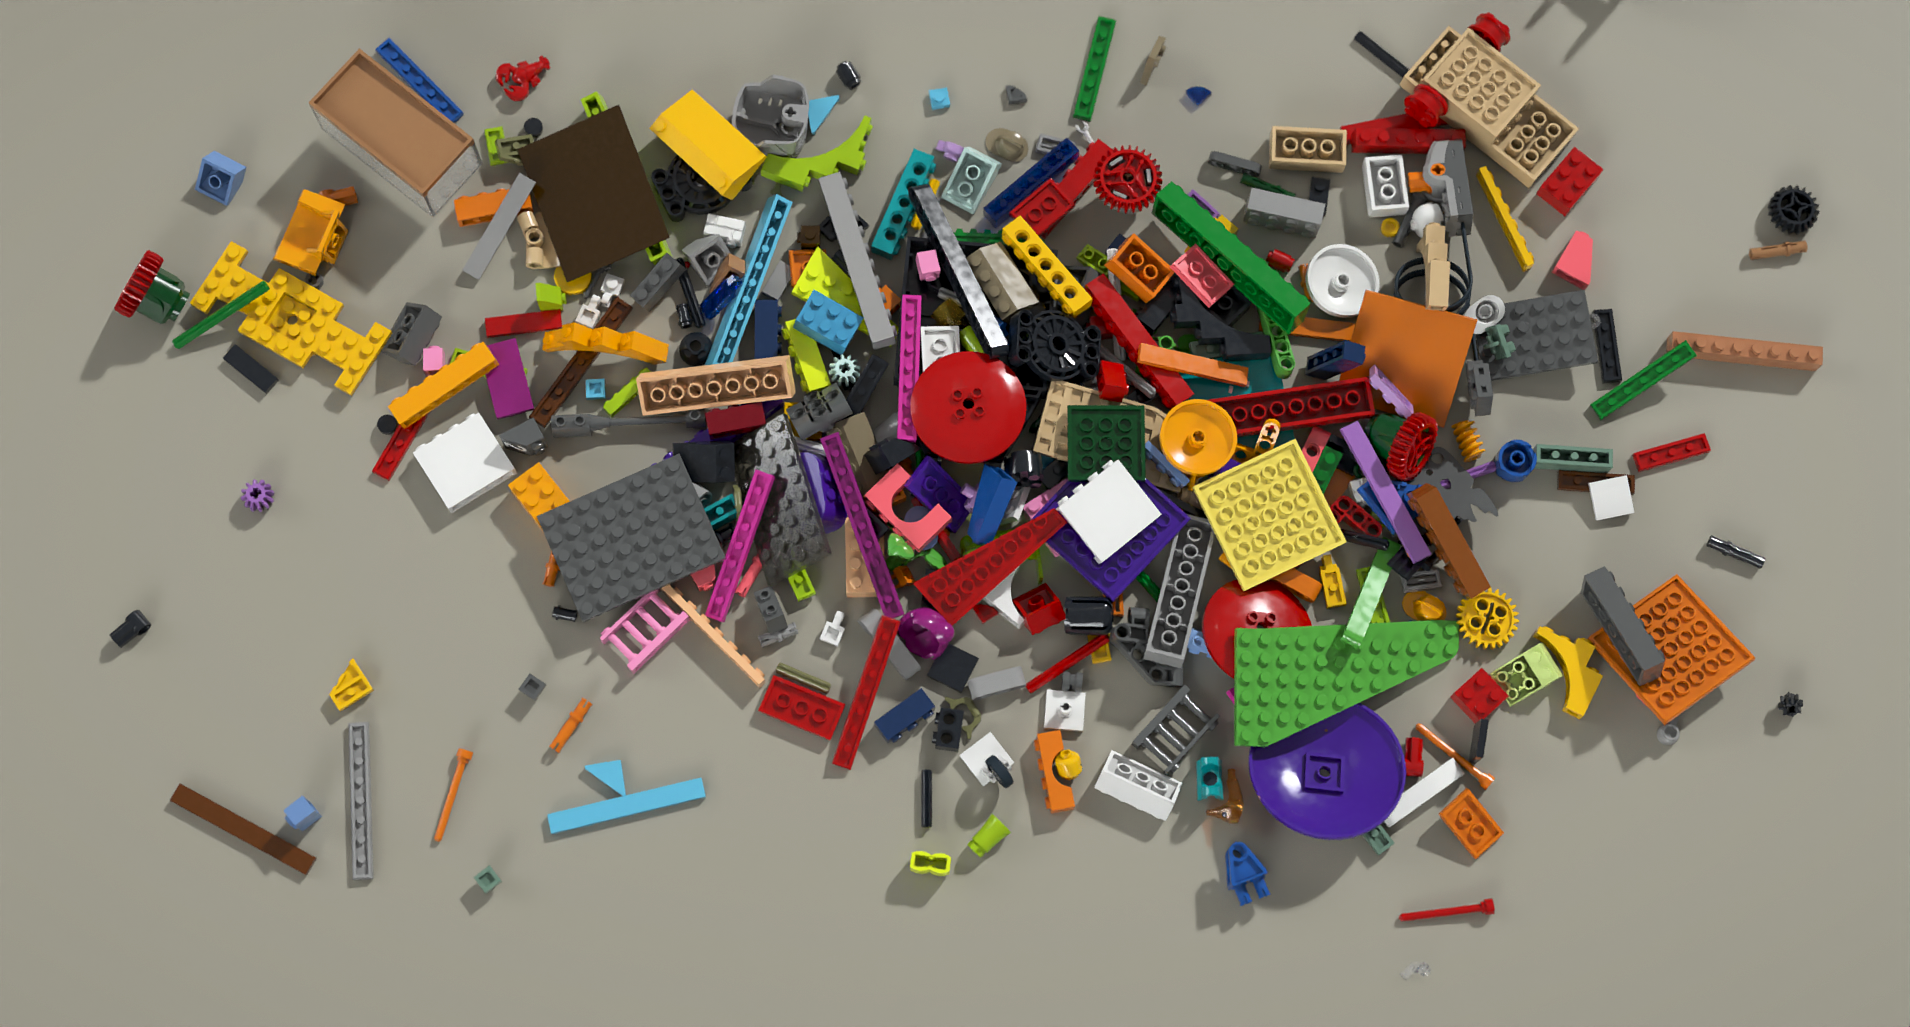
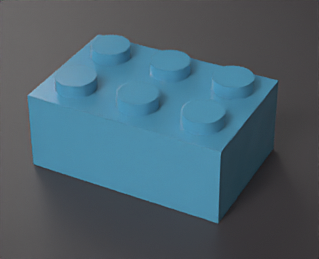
[793,290,863,355]

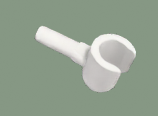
[1076,121,1094,144]

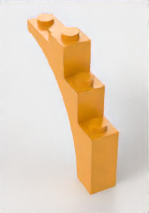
[542,322,669,365]

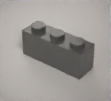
[630,253,686,312]

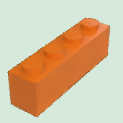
[454,189,534,227]

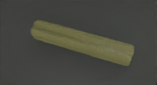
[776,663,831,694]

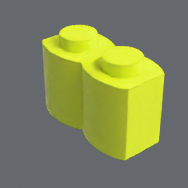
[910,851,951,876]

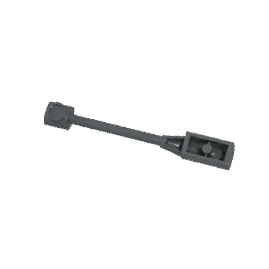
[551,408,706,438]

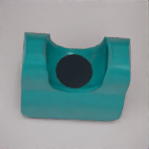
[1196,757,1223,801]

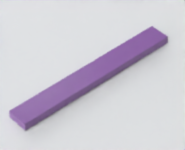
[1340,421,1431,564]

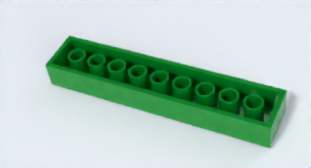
[1152,181,1311,334]

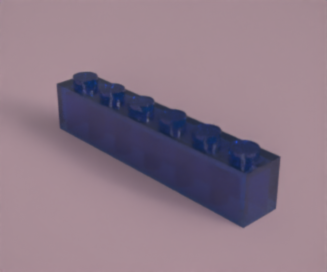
[983,137,1079,228]

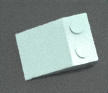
[941,147,1002,214]

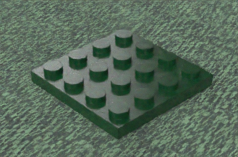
[1067,405,1146,482]

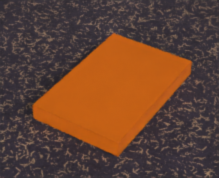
[1438,788,1504,859]

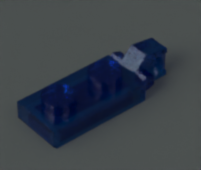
[700,275,743,320]

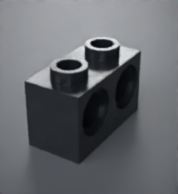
[932,707,964,752]

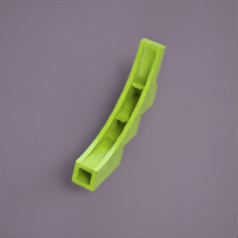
[761,116,873,192]

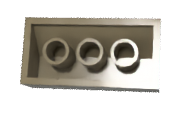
[966,242,1040,324]
[826,412,889,496]

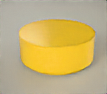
[1380,218,1400,237]

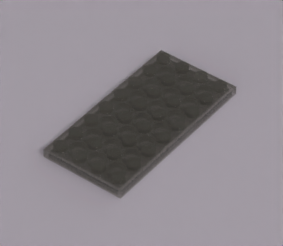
[733,414,832,586]

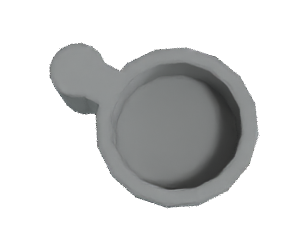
[1657,716,1680,745]

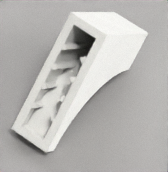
[982,566,1025,629]

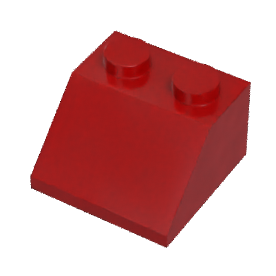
[1012,583,1065,635]

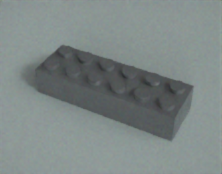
[1581,566,1665,686]

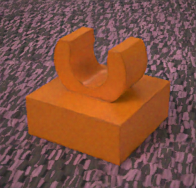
[891,566,916,589]

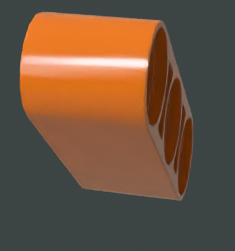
[1269,568,1323,603]

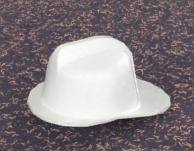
[1464,295,1505,334]

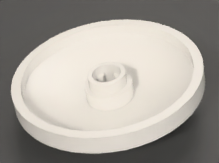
[1305,244,1380,318]

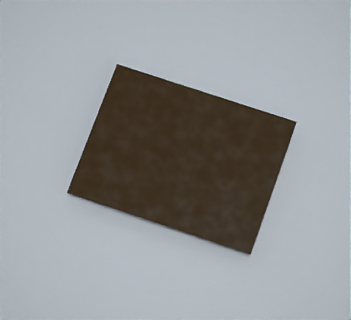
[518,105,670,283]

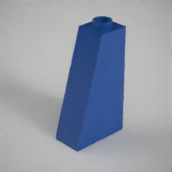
[967,464,1017,546]

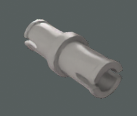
[758,622,799,648]

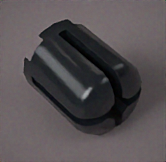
[1064,596,1114,636]

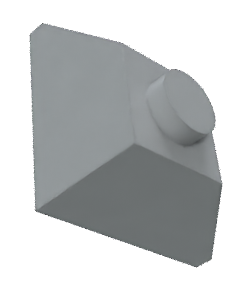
[681,234,731,285]

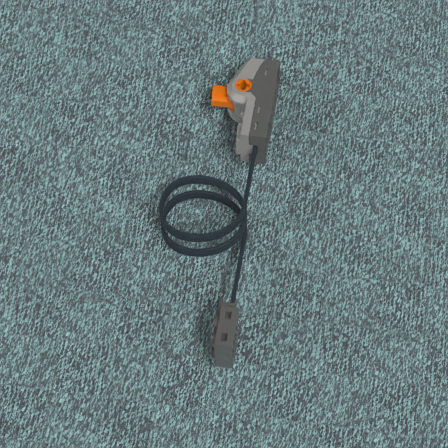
[1393,139,1493,416]

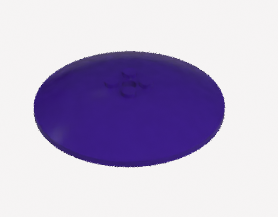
[1248,703,1406,840]

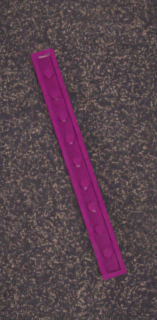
[820,432,904,619]

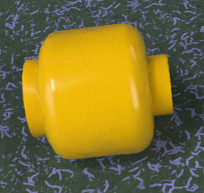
[1055,749,1082,780]

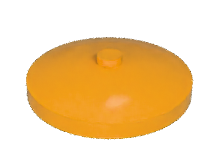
[1159,399,1237,476]

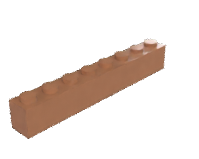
[1666,331,1823,371]

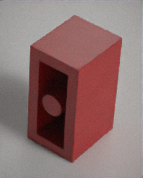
[1096,360,1129,403]

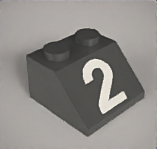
[499,417,548,456]

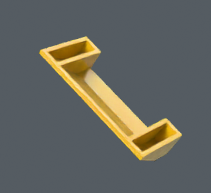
[649,90,767,200]

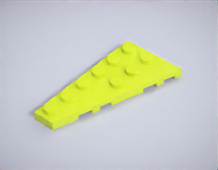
[791,246,899,347]

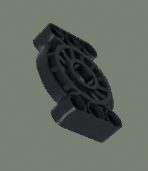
[651,154,752,222]
[1008,309,1101,382]

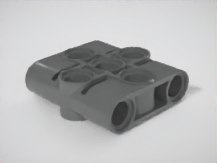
[786,383,853,440]

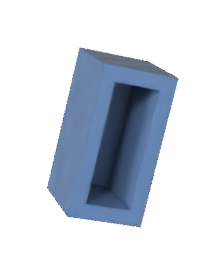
[283,795,322,831]

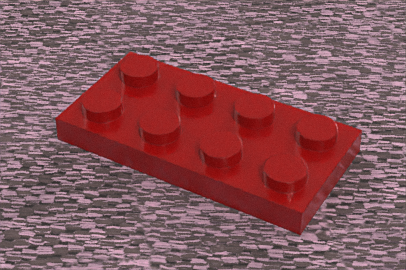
[758,675,846,741]

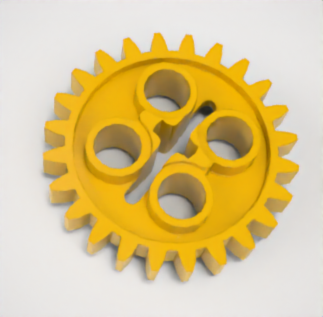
[1455,588,1519,650]

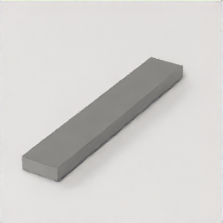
[463,173,536,280]

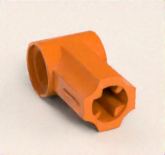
[318,186,358,206]

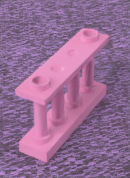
[600,589,690,674]

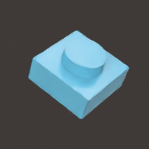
[929,87,950,110]
[585,379,606,400]

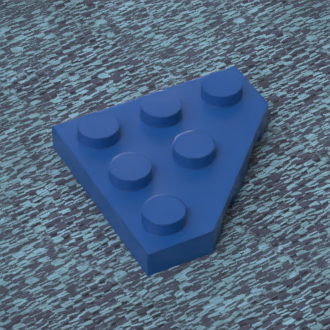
[1357,480,1422,535]

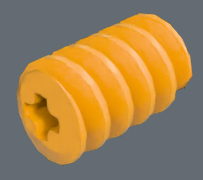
[1451,420,1486,462]

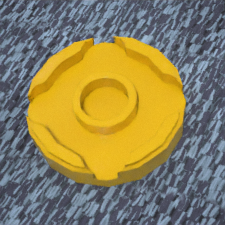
[554,266,592,295]

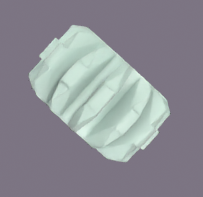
[829,354,861,387]

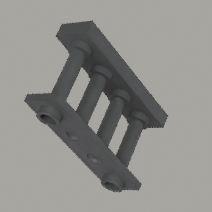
[1132,685,1220,775]

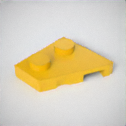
[329,659,374,712]

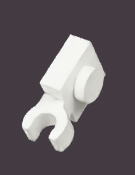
[600,273,625,308]
[575,294,601,329]
[820,610,845,647]

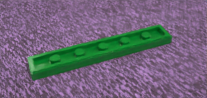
[1073,16,1116,122]
[1590,340,1697,420]

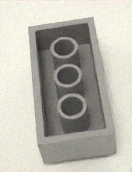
[1243,188,1325,238]

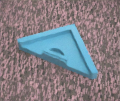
[808,95,840,135]
[585,760,626,796]

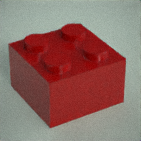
[1450,668,1509,724]

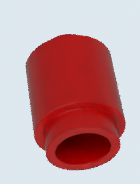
[1266,249,1295,273]

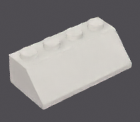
[1094,750,1183,821]

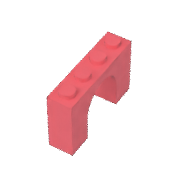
[864,463,952,553]

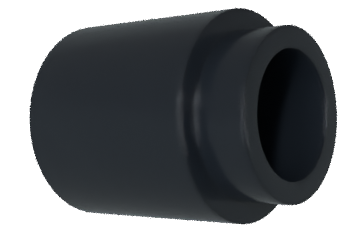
[836,61,861,90]

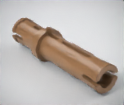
[1749,240,1808,260]

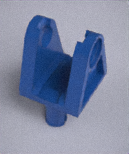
[1225,842,1271,906]

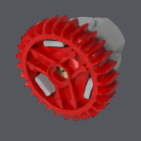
[1093,145,1163,215]

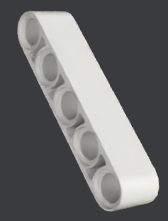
[1384,758,1465,828]

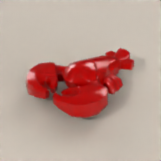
[496,56,551,102]

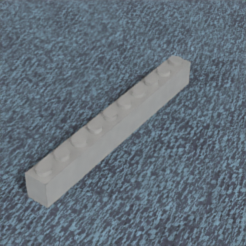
[819,172,898,350]

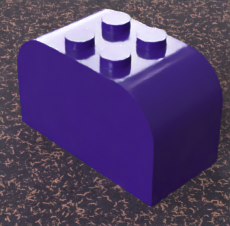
[779,452,847,538]

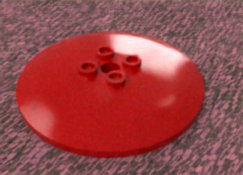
[910,351,1026,464]
[1202,579,1312,679]

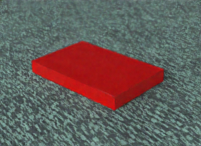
[1009,178,1076,237]

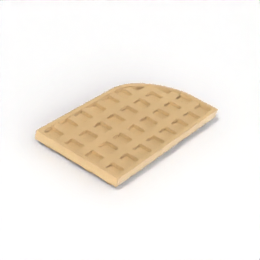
[1032,381,1185,493]

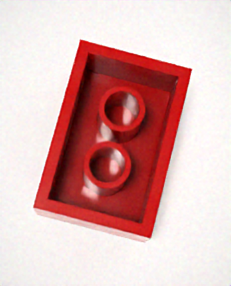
[1536,147,1604,216]

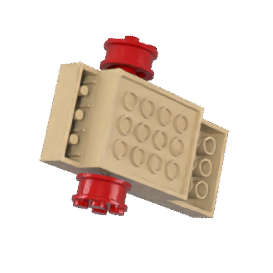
[1399,12,1579,188]

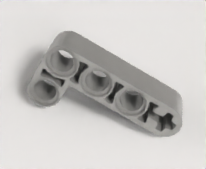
[857,608,921,680]

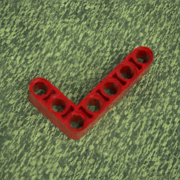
[1294,496,1382,570]

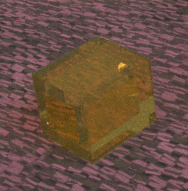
[931,298,965,326]

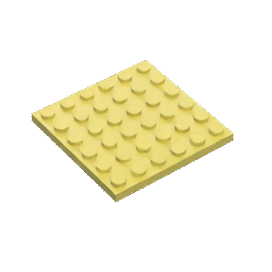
[1192,439,1347,592]

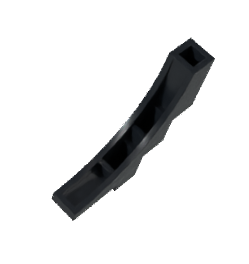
[1170,273,1272,362]

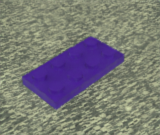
[904,456,970,533]

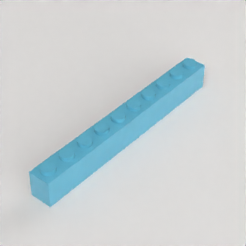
[705,194,792,365]

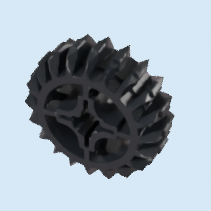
[1768,185,1820,235]

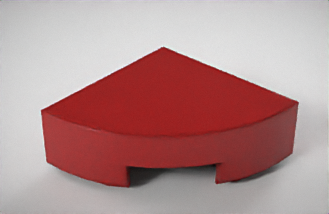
[972,604,999,624]

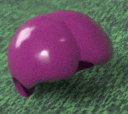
[897,608,954,660]

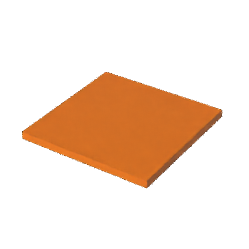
[1338,290,1477,427]
[1588,574,1755,725]

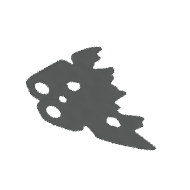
[1390,447,1498,537]

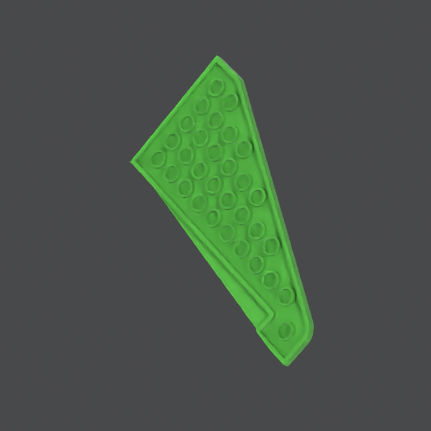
[1234,620,1459,747]

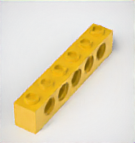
[1002,216,1092,318]

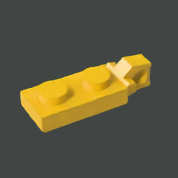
[1319,554,1347,609]

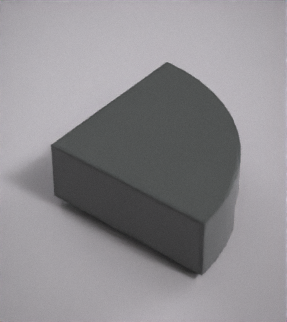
[1006,85,1027,105]

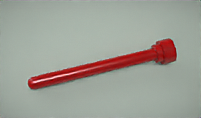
[1399,898,1495,921]

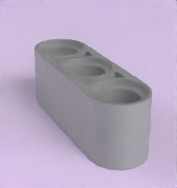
[967,666,1026,700]

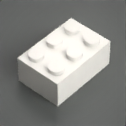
[1362,155,1409,218]

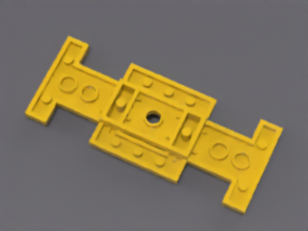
[190,241,392,396]

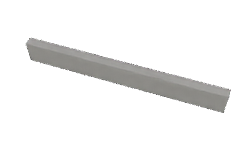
[348,722,374,880]

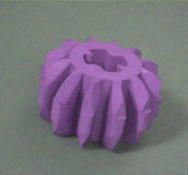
[241,479,275,512]

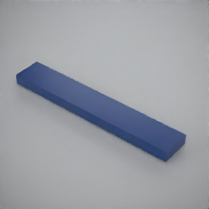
[375,38,464,123]

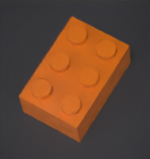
[1104,233,1175,303]

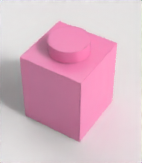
[916,250,941,281]
[423,346,445,376]

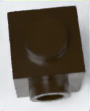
[797,226,820,250]

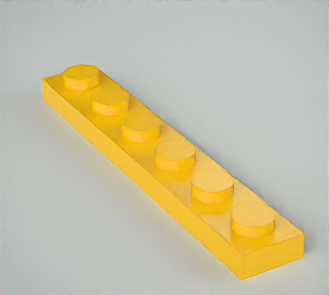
[1476,166,1534,272]

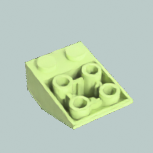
[1490,643,1564,707]

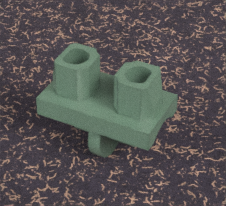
[1483,324,1516,360]

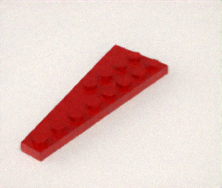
[913,508,1067,626]

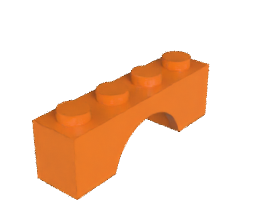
[1034,730,1075,813]

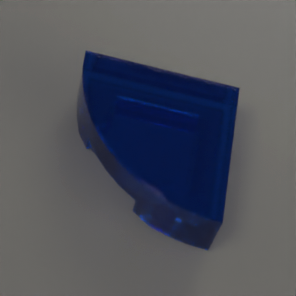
[1185,86,1212,106]

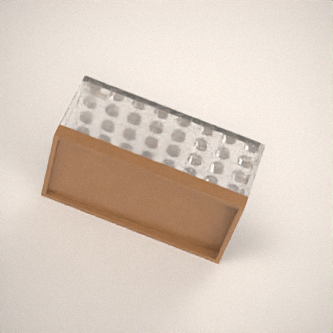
[308,48,483,217]

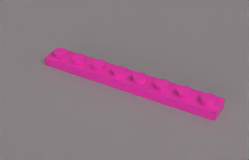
[897,295,921,442]
[705,470,775,622]

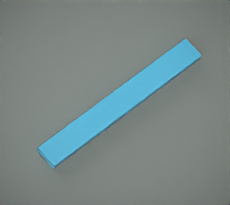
[547,778,706,834]

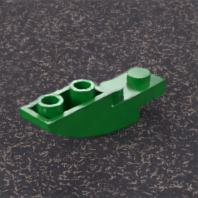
[1313,446,1343,495]

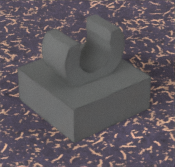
[519,673,546,701]

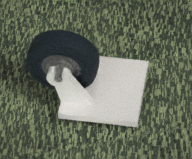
[959,732,1014,788]

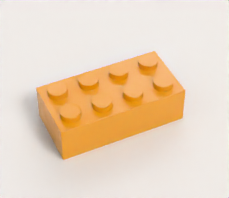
[508,462,570,533]

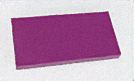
[485,338,535,420]

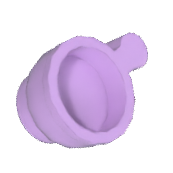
[936,140,964,162]

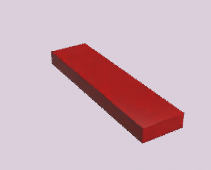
[485,309,562,338]
[372,414,428,481]
[1632,433,1711,472]

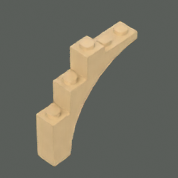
[1416,222,1450,311]

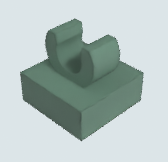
[473,865,502,894]

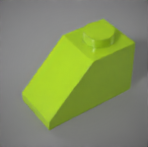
[535,283,567,311]

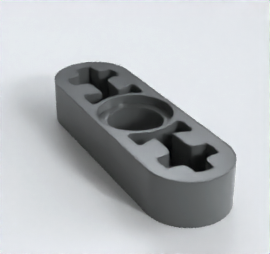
[1208,151,1262,177]

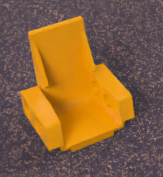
[272,189,349,276]

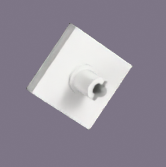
[1044,689,1086,732]

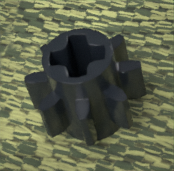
[1778,692,1803,717]

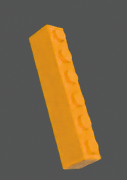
[388,342,500,429]

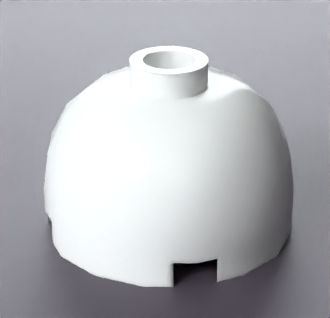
[1410,202,1444,238]

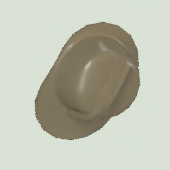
[985,128,1029,162]

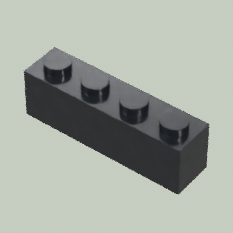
[1135,273,1177,337]

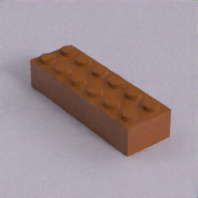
[1407,483,1491,599]

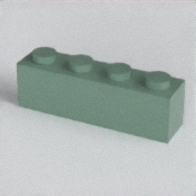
[1533,444,1613,473]

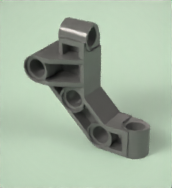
[1107,607,1184,687]

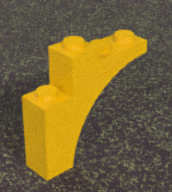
[1533,626,1603,719]

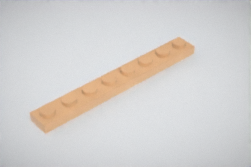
[660,585,765,688]

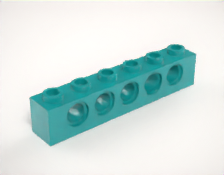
[871,148,937,260]

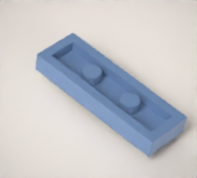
[1145,440,1190,488]

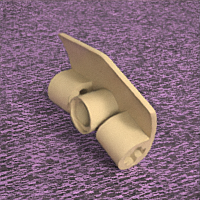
[517,211,561,269]

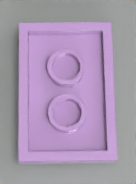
[1369,365,1414,419]

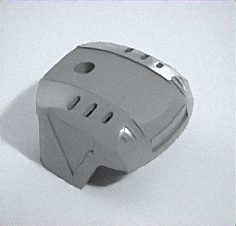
[732,75,809,158]

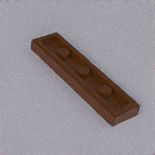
[1557,470,1635,495]

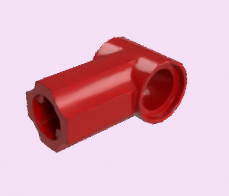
[1404,737,1424,777]

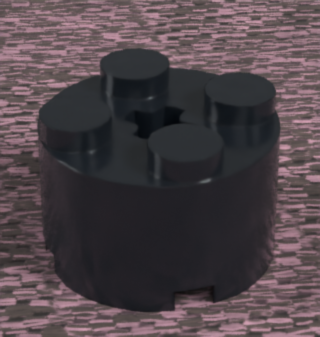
[1003,450,1044,491]

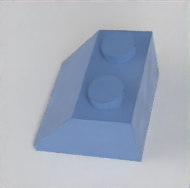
[195,151,247,206]

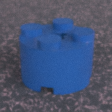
[1494,439,1537,482]

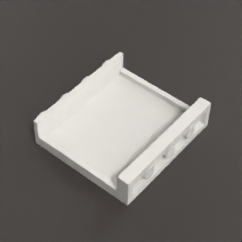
[413,413,517,513]
[1056,460,1162,564]

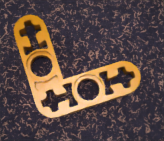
[1231,419,1280,464]

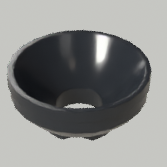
[679,332,712,366]

